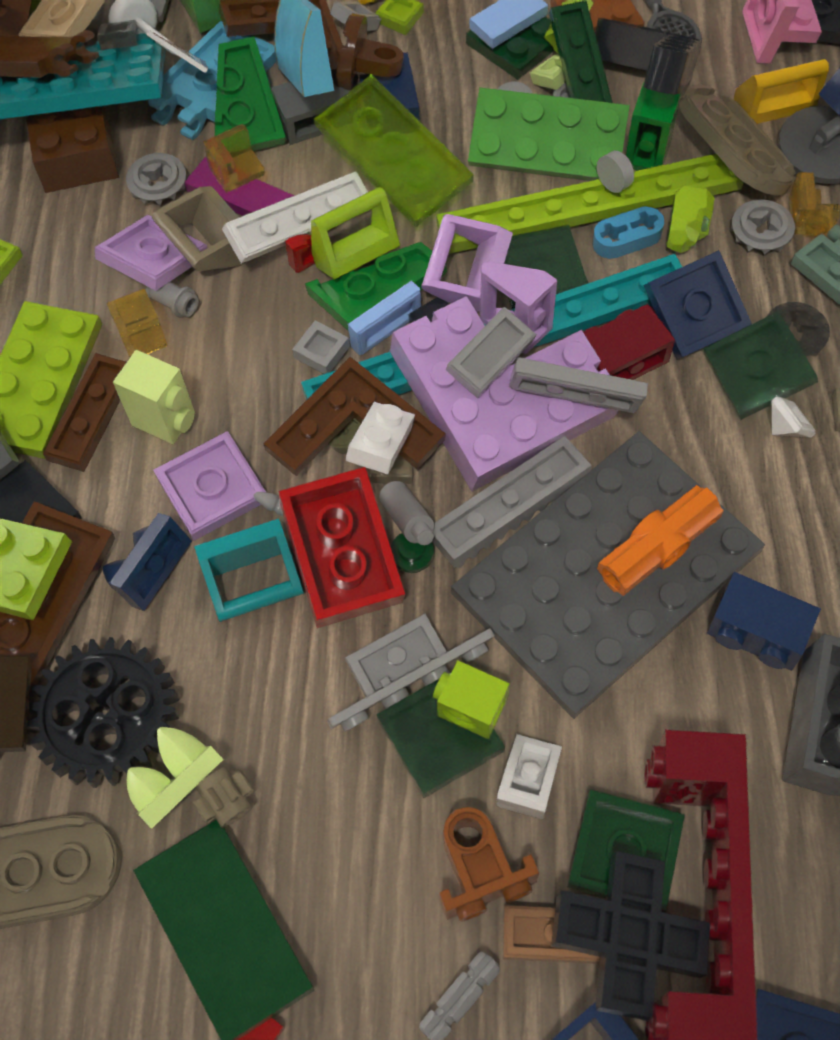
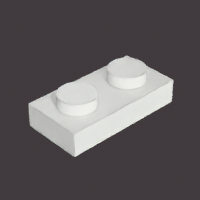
[346,402,415,474]

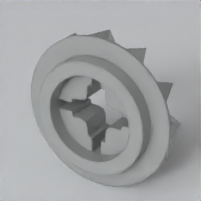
[126,153,187,205]
[731,199,795,255]

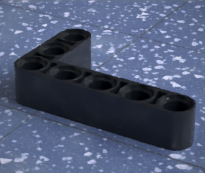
[595,18,702,95]

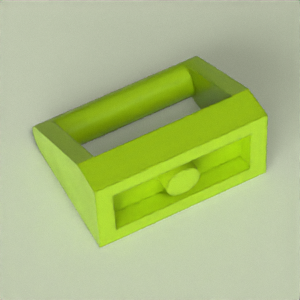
[311,187,400,279]

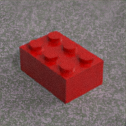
[278,467,405,628]

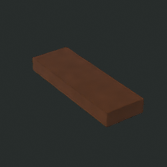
[43,353,127,472]

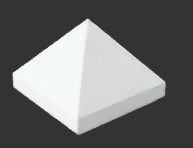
[772,396,816,438]

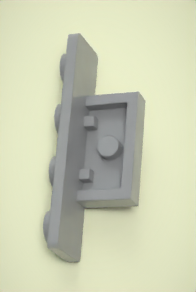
[327,614,495,732]

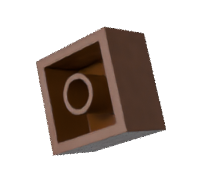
[26,106,119,193]

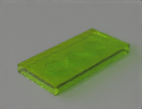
[314,75,474,227]

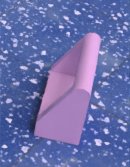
[422,214,513,312]
[480,261,557,355]

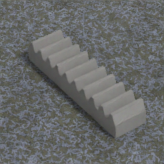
[432,436,592,568]

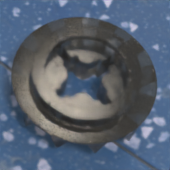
[762,302,830,361]

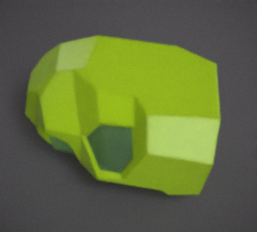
[666,185,715,253]

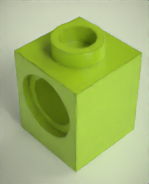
[433,660,510,739]

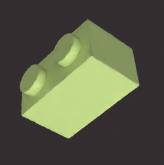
[113,350,195,445]

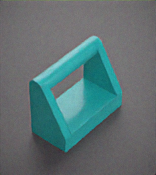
[194,518,304,622]

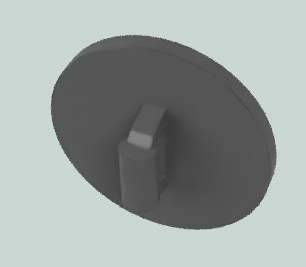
[778,106,840,184]

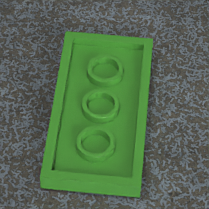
[468,87,630,181]

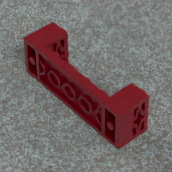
[644,730,757,1040]

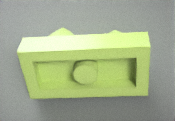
[127,727,224,829]

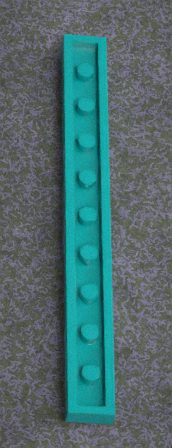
[301,254,683,400]

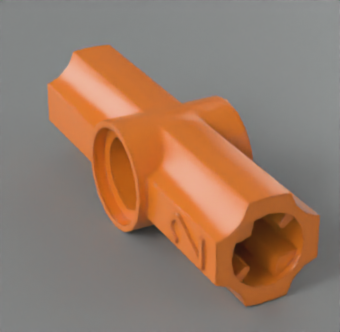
[597,485,724,596]

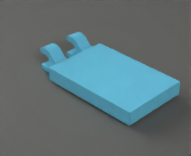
[148,21,276,140]

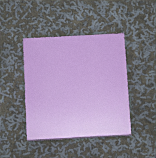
[95,215,207,291]
[153,431,266,541]

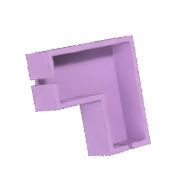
[390,296,619,491]

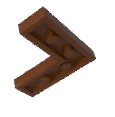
[219,0,343,80]
[263,357,446,476]

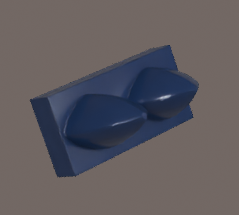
[103,513,192,611]

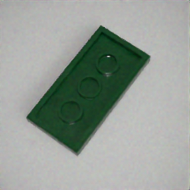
[133,820,315,1040]

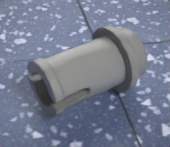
[146,282,199,317]

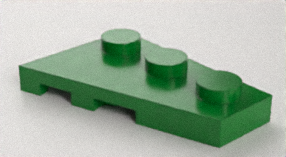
[213,37,286,160]
[305,242,447,331]

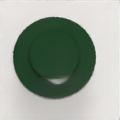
[391,533,434,573]

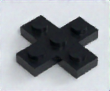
[551,851,710,1021]

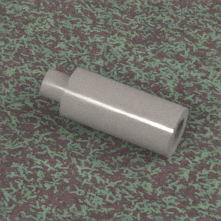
[379,481,434,545]

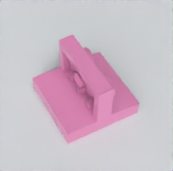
[742,0,822,64]

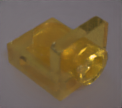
[789,172,840,236]

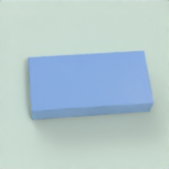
[469,0,548,49]
[348,280,421,356]

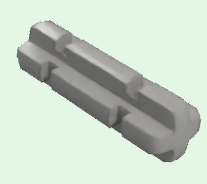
[419,951,500,1040]

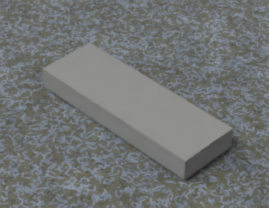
[509,357,648,413]

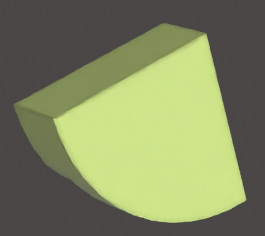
[530,54,566,90]

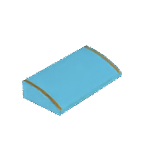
[274,0,334,97]

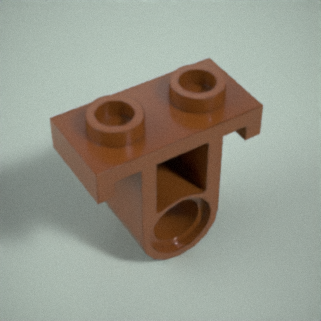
[439,807,539,922]

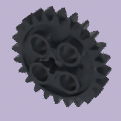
[28,637,180,788]

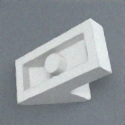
[497,734,562,819]

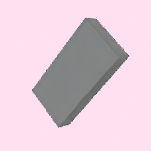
[446,307,537,398]

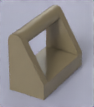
[152,186,243,271]

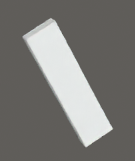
[222,172,371,264]

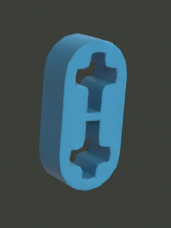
[592,207,665,259]

